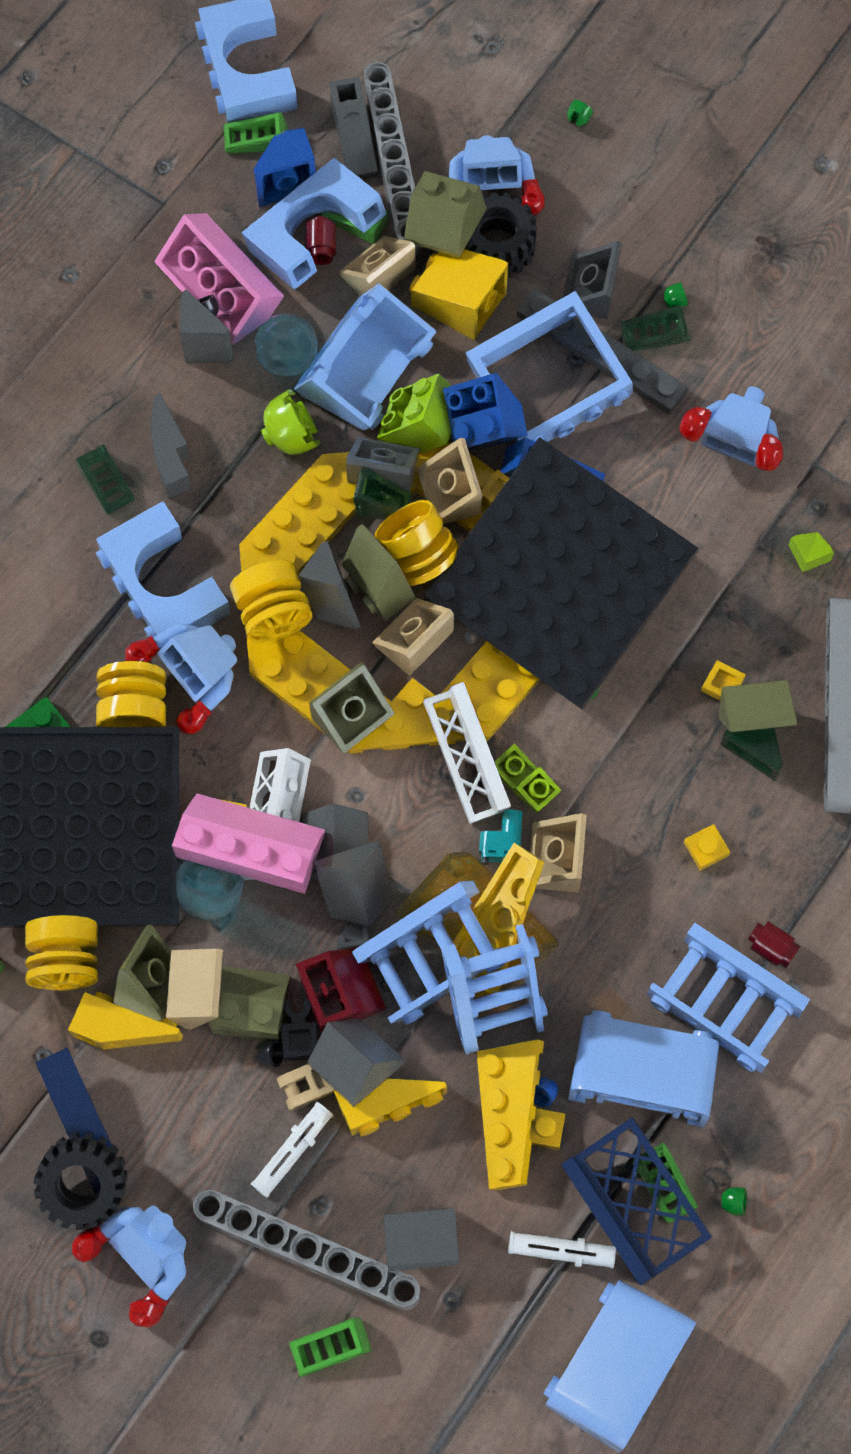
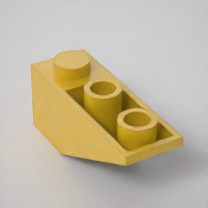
[68,992,183,1050]
[334,1078,447,1136]

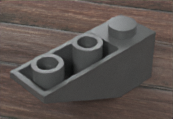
[329,77,378,177]

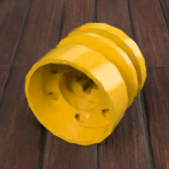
[374,500,460,586]
[230,560,313,642]
[96,661,166,727]
[25,915,99,991]

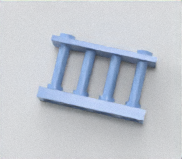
[352,881,506,1025]
[647,923,810,1073]
[441,924,548,1055]

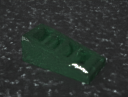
[621,305,691,351]
[75,445,135,515]

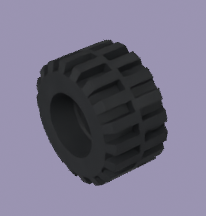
[465,192,537,277]
[34,1132,128,1230]

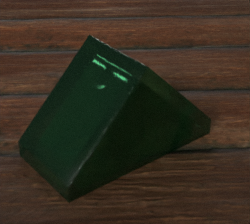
[353,467,412,520]
[720,727,783,781]

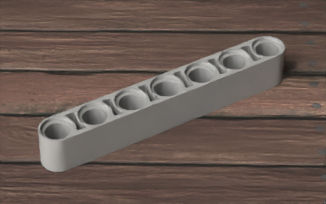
[364,62,424,256]
[823,598,851,814]
[193,1190,420,1311]

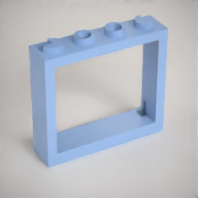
[466,291,633,443]

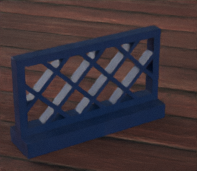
[561,1117,713,1285]

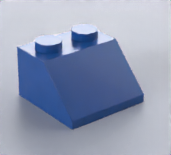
[253,127,316,207]

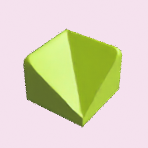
[788,532,834,572]

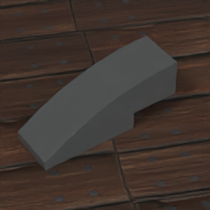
[151,393,192,499]

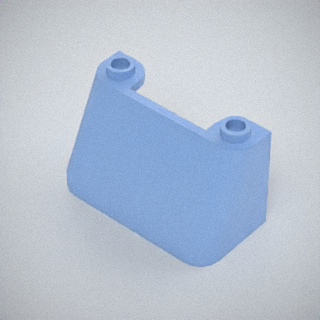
[294,284,437,431]
[568,1010,719,1127]
[543,1280,697,1453]

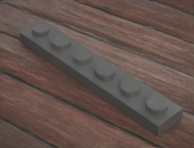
[517,288,688,415]

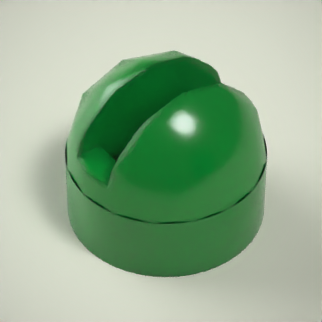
[567,100,594,127]
[664,282,688,309]
[721,1187,747,1216]

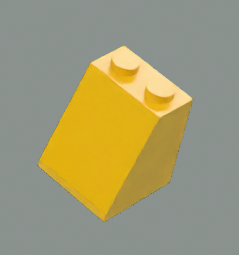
[409,249,508,340]

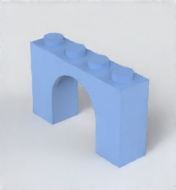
[195,0,298,123]
[242,158,387,290]
[96,501,231,637]

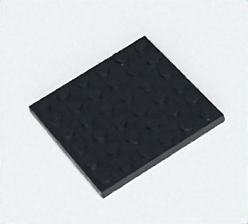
[424,437,699,710]
[0,727,179,928]

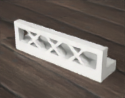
[423,682,511,824]
[236,748,311,880]

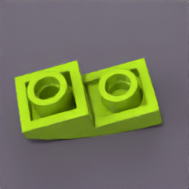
[494,743,562,813]

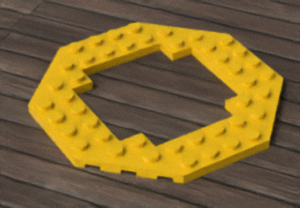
[239,442,540,754]

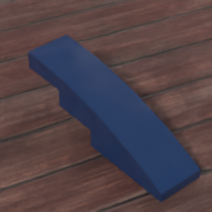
[35,1048,128,1193]

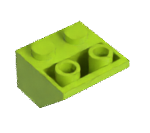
[377,373,451,453]

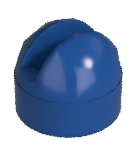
[534,1076,558,1107]

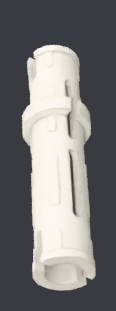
[250,1102,334,1198]
[508,1231,616,1269]

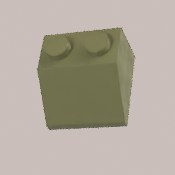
[404,171,487,258]
[341,524,416,621]
[209,966,291,1041]

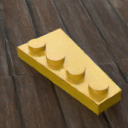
[453,843,545,994]
[477,1039,544,1191]

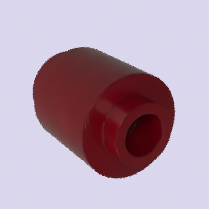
[305,216,336,265]
[747,921,801,968]

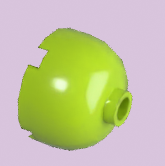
[261,389,320,455]

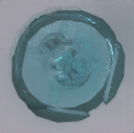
[255,313,318,377]
[176,860,245,921]

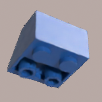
[443,373,528,450]

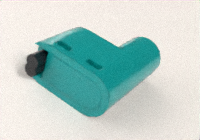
[479,810,523,865]

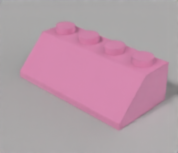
[154,213,284,345]
[172,793,325,894]

